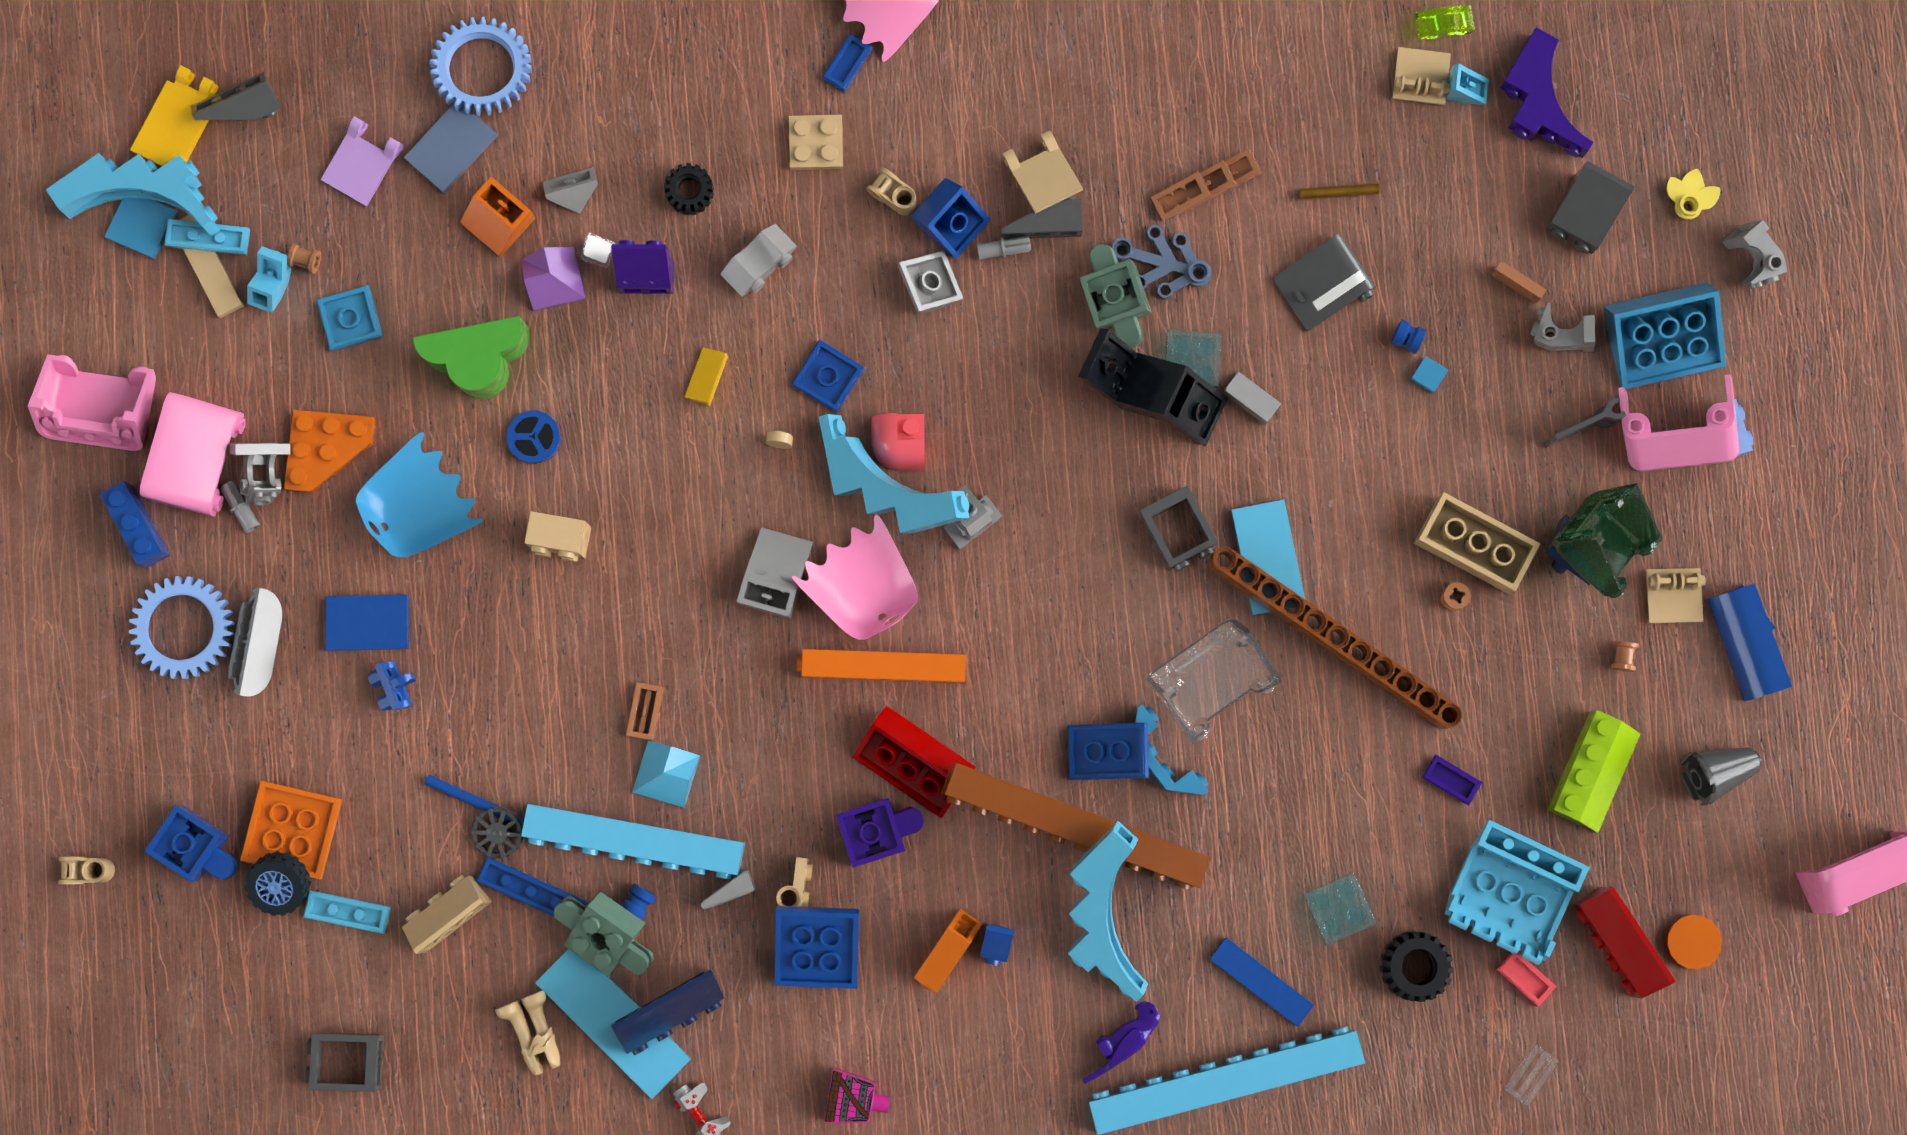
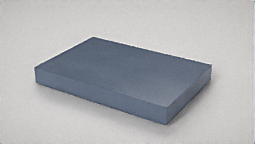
[404,102,498,194]

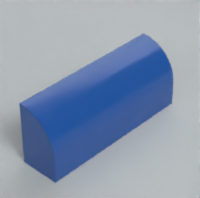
[1707,583,1793,701]

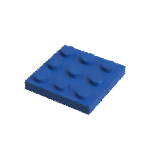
[775,906,859,989]

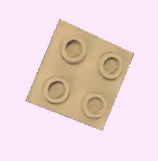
[1392,47,1451,105]
[1646,568,1706,623]

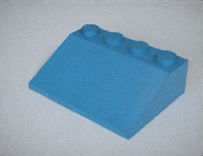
[1604,282,1726,390]

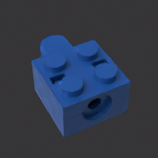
[144,805,237,882]

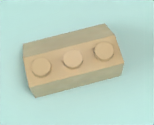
[402,875,492,954]

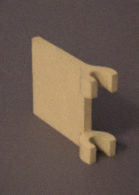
[1002,130,1083,214]

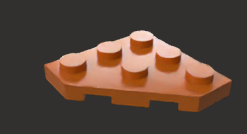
[284,410,376,493]

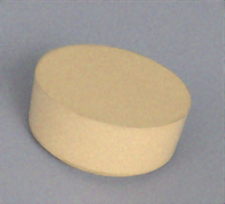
[765,431,793,449]

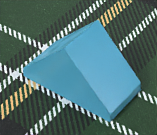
[1446,64,1489,105]

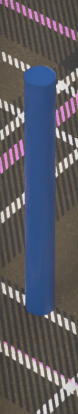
[424,775,525,826]

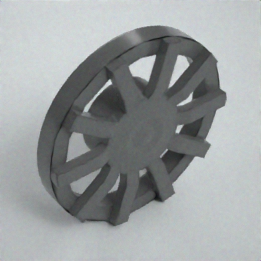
[471,807,523,858]

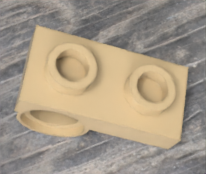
[776,857,813,907]

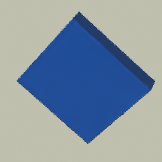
[791,339,865,413]

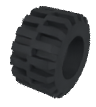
[1379,932,1454,1002]

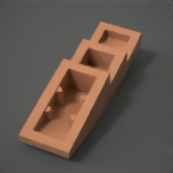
[1151,148,1262,221]

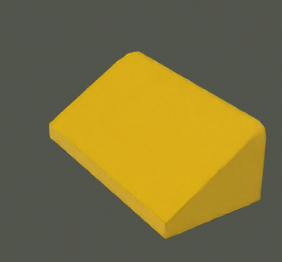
[685,347,728,406]

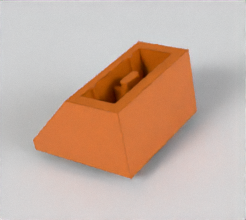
[460,177,536,258]

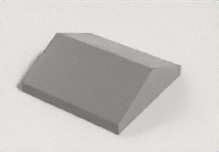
[897,250,964,313]

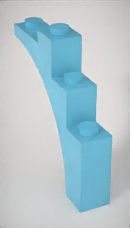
[46,153,220,236]
[1068,821,1148,1002]

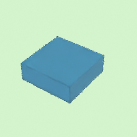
[1410,356,1448,394]

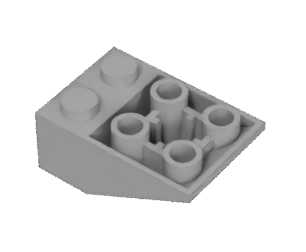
[736,527,813,620]

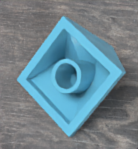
[632,740,700,808]

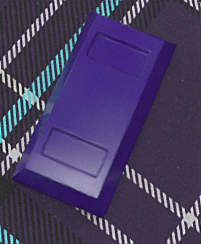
[1421,754,1483,806]

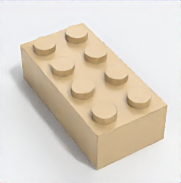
[1414,492,1540,594]

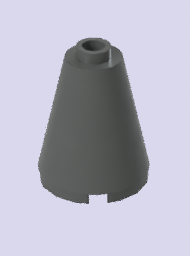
[1680,747,1762,806]

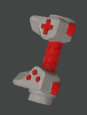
[673,1083,730,1135]

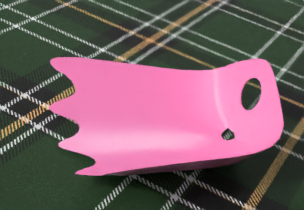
[843,0,939,62]
[792,514,918,640]

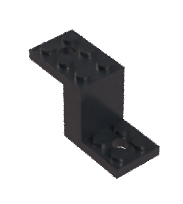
[1078,328,1228,447]

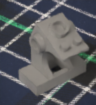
[1721,220,1788,289]
[1530,303,1595,352]
[229,443,290,506]
[943,485,1003,550]

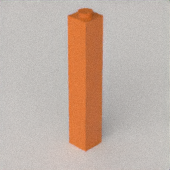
[797,649,966,684]

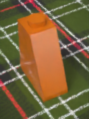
[914,909,983,994]

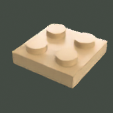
[789,115,843,170]

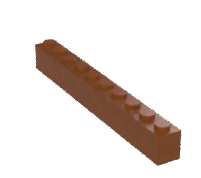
[941,762,1211,891]

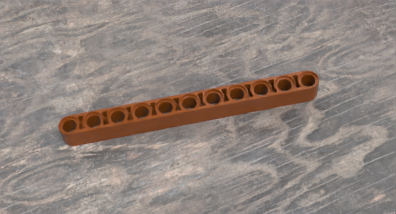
[1209,547,1462,729]

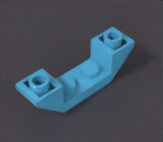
[1134,705,1209,796]

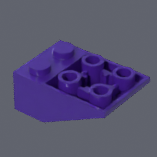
[611,240,674,294]

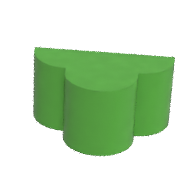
[413,316,529,400]

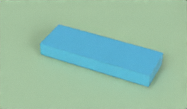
[164,219,250,256]
[303,890,391,934]

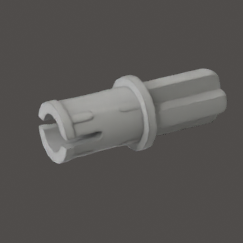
[977,236,1031,260]
[221,481,261,533]

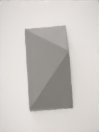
[543,167,598,214]

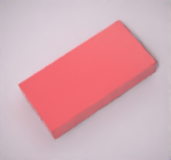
[1496,952,1557,1007]

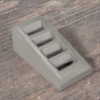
[701,870,756,910]

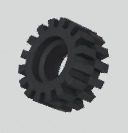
[664,163,714,215]

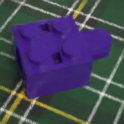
[836,798,924,868]

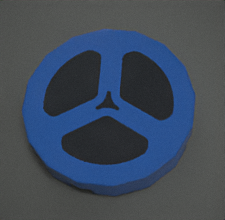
[506,410,561,464]

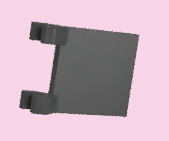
[1543,398,1626,448]

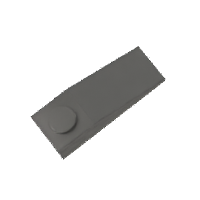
[191,72,281,120]
[1002,196,1083,239]

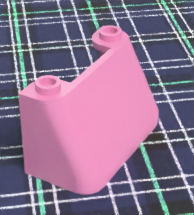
[28,354,156,451]
[140,392,245,517]

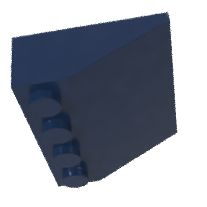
[611,969,724,1056]

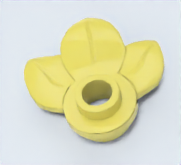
[1666,169,1720,220]

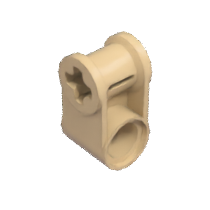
[866,167,917,216]
[58,857,115,884]

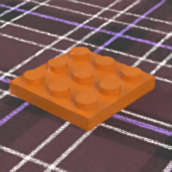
[240,781,342,879]

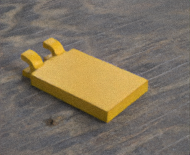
[130,65,219,167]

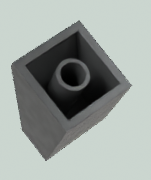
[1545,161,1635,254]

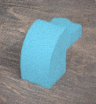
[247,246,291,313]

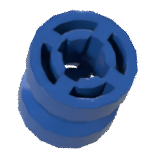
[1391,319,1426,354]
[621,883,657,920]

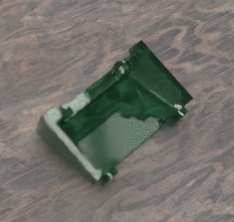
[1552,483,1662,598]

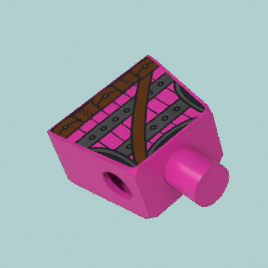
[824,1068,890,1123]

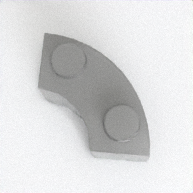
[720,224,797,297]

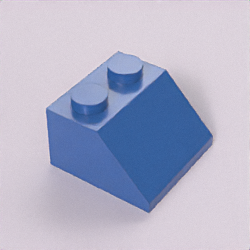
[911,178,991,259]

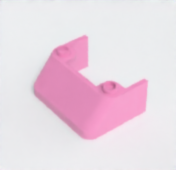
[1618,374,1739,472]
[1795,830,1907,917]

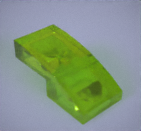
[1415,5,1475,39]

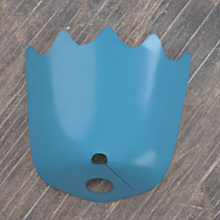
[355,432,483,557]

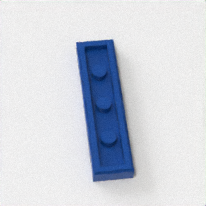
[476,857,588,917]
[1209,937,1314,1027]

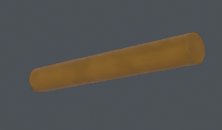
[1298,183,1380,200]

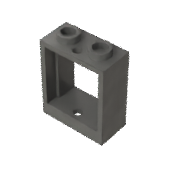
[1138,486,1218,571]
[305,1032,384,1092]

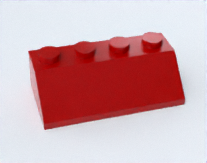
[852,705,976,818]
[1573,887,1676,998]

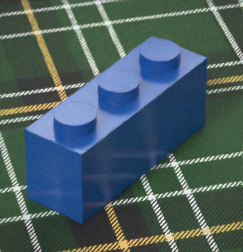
[100,481,170,568]

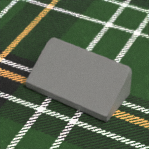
[1223,372,1281,425]

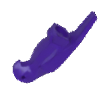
[1082,1001,1161,1084]

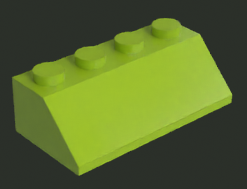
[1547,710,1640,833]

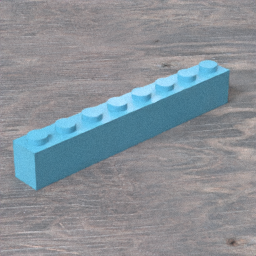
[521,804,745,880]

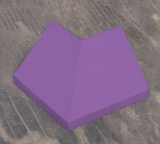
[522,247,586,311]

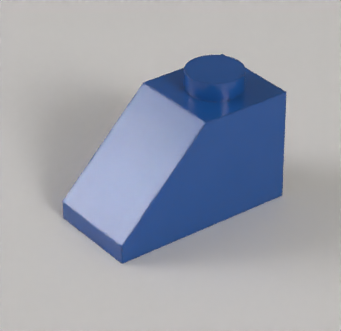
[979,923,1014,966]

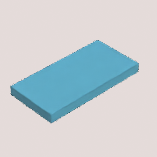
[1231,500,1305,616]

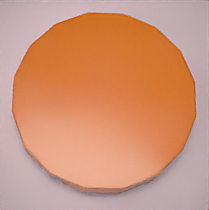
[1665,915,1722,970]

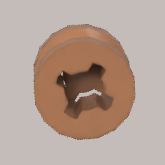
[1440,582,1471,611]

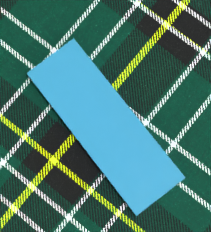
[535,949,691,1099]

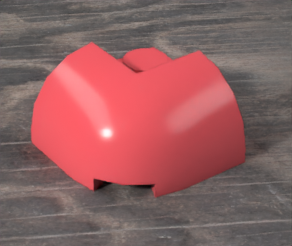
[871,413,925,471]

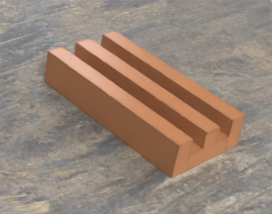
[1491,261,1546,304]
[626,682,664,741]

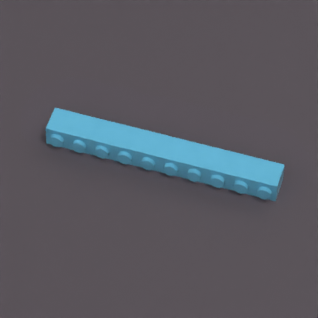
[1088,1026,1365,1135]

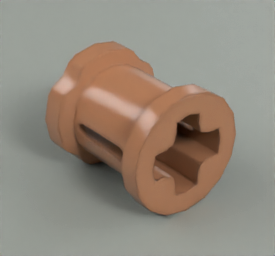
[287,244,321,274]
[1611,641,1639,672]

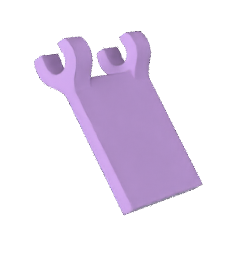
[321,116,404,206]

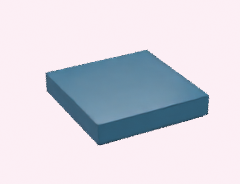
[104,198,178,260]
[316,285,383,352]

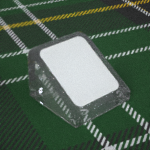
[580,232,615,268]

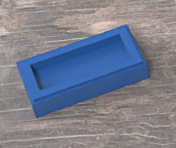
[822,34,873,93]

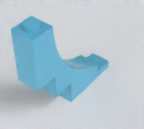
[819,414,969,533]

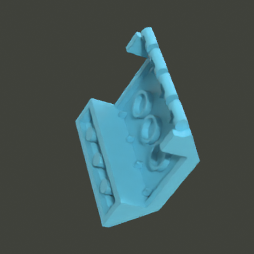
[1444,820,1590,965]

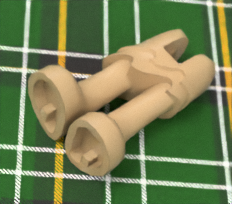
[495,990,560,1075]

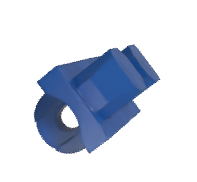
[367,660,416,711]

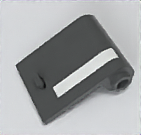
[1272,233,1376,331]

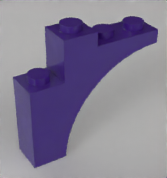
[1500,27,1593,158]

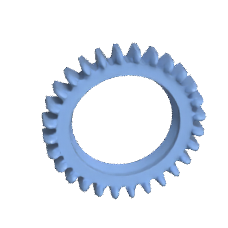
[429,17,532,116]
[129,576,235,679]

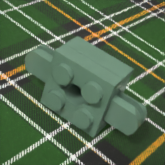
[1080,244,1152,348]
[554,892,654,976]

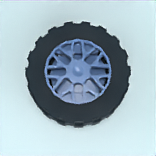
[245,852,311,916]

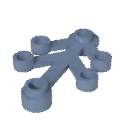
[1112,225,1212,300]

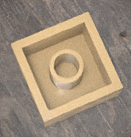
[525,511,591,562]

